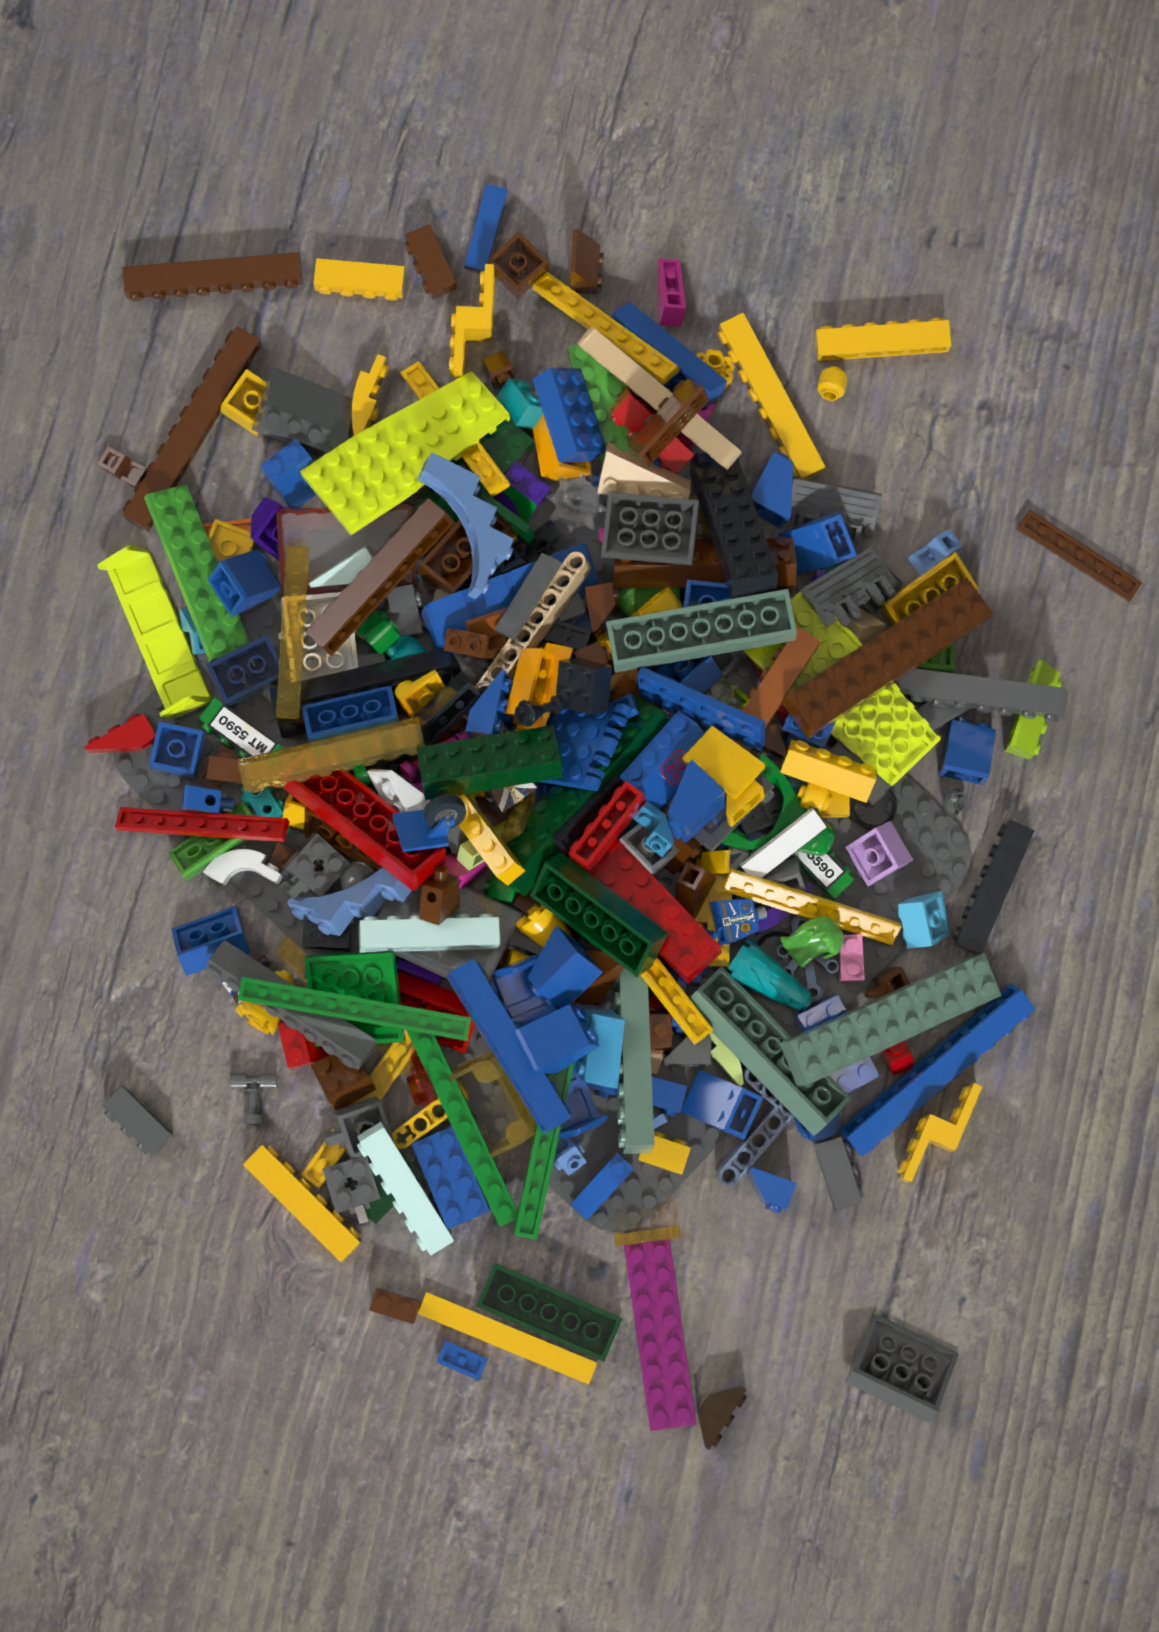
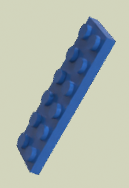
[637,667,765,750]

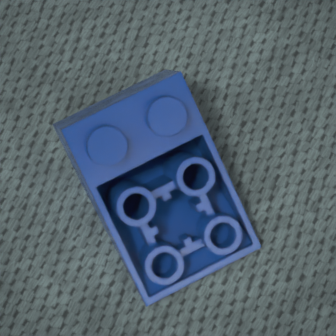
[778,510,857,575]
[466,670,514,738]
[681,1070,763,1140]

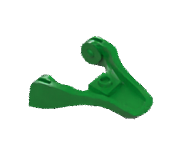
[721,754,835,856]

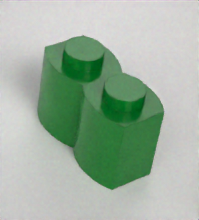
[356,610,400,655]

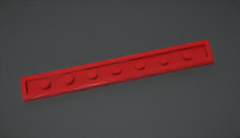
[115,807,290,842]

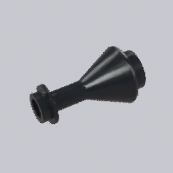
[515,696,565,727]

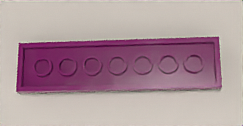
[624,1239,696,1431]

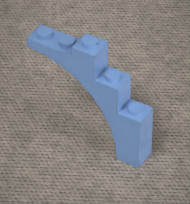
[417,452,514,599]
[287,867,412,936]

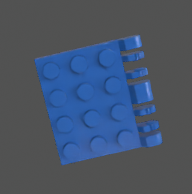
[540,703,632,791]

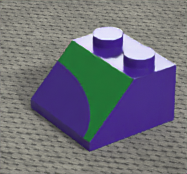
[493,461,551,523]

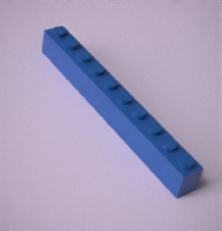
[839,983,1035,1156]

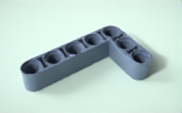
[716,1066,794,1186]

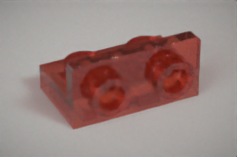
[406,1054,438,1108]

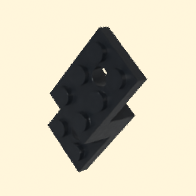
[460,519,570,591]

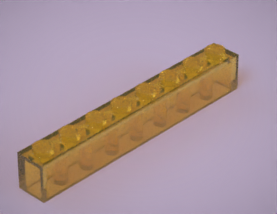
[238,717,425,793]

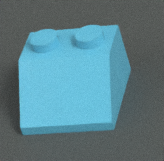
[898,891,950,948]

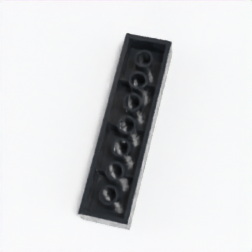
[690,453,778,599]
[269,648,454,738]

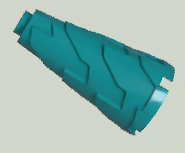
[728,938,813,1011]

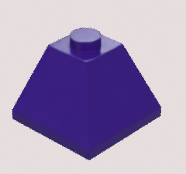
[250,497,307,563]

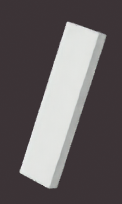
[739,808,826,878]

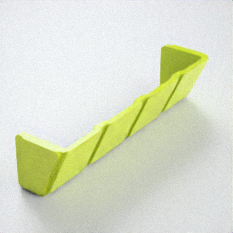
[97,545,212,719]

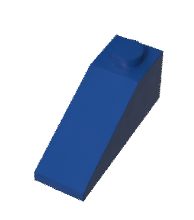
[570,1153,634,1220]

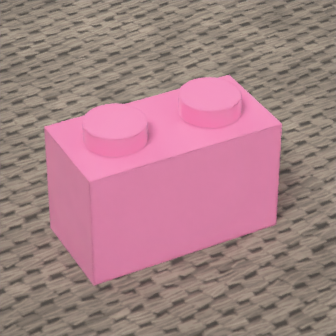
[838,934,865,983]

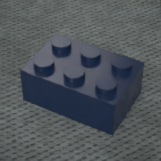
[206,634,289,708]

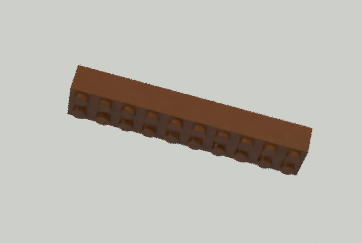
[782,577,993,739]

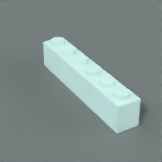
[358,914,500,953]
[357,1122,454,1256]

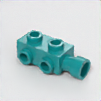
[241,784,293,838]

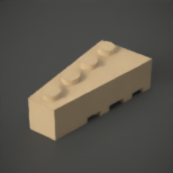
[597,442,691,499]

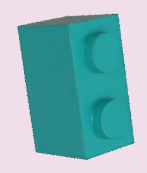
[496,378,543,429]

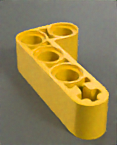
[596,587,683,660]
[392,1069,469,1149]

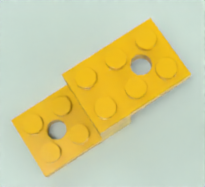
[449,264,495,380]
[897,1083,982,1183]

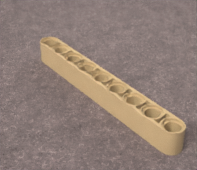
[577,326,742,470]
[463,552,591,721]

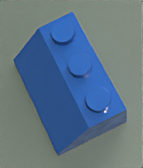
[171,906,251,976]
[747,1167,797,1213]

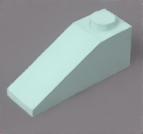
[309,545,374,587]

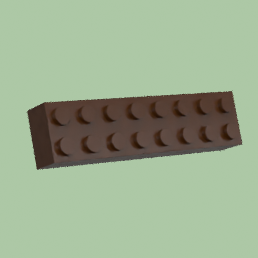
[613,537,797,588]

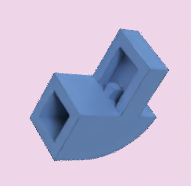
[908,529,963,576]

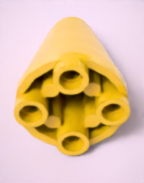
[515,903,572,948]

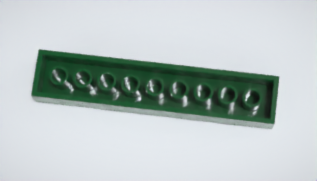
[484,696,669,896]

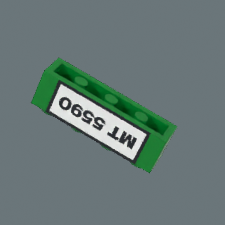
[199,697,289,765]
[790,850,854,901]

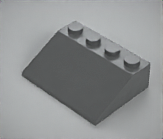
[252,367,353,457]
[601,492,699,565]
[845,1314,959,1422]

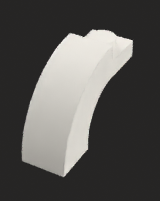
[203,849,283,886]

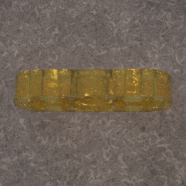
[614,1225,681,1246]

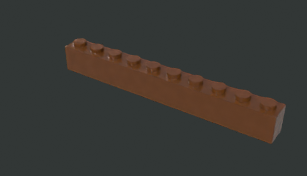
[123,326,262,532]

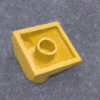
[395,670,445,719]

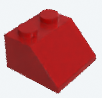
[277,1022,329,1070]

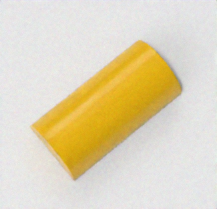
[881,552,979,626]

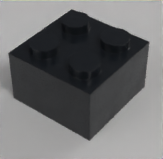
[556,657,612,715]

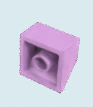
[845,821,913,886]

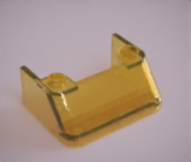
[449,1050,536,1158]

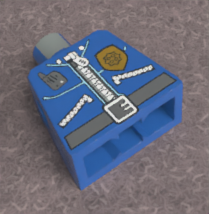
[709,899,767,945]

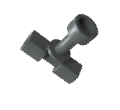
[230,1073,277,1124]

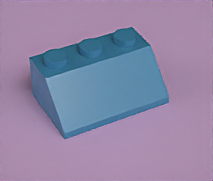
[576,1009,625,1088]

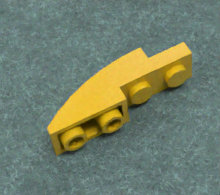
[352,354,389,436]

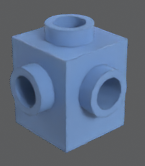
[553,1138,586,1176]

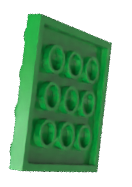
[304,951,406,1047]

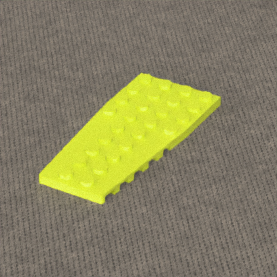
[300,371,510,535]
[742,591,941,786]

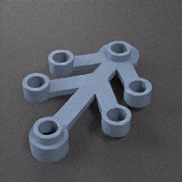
[777,915,839,1002]

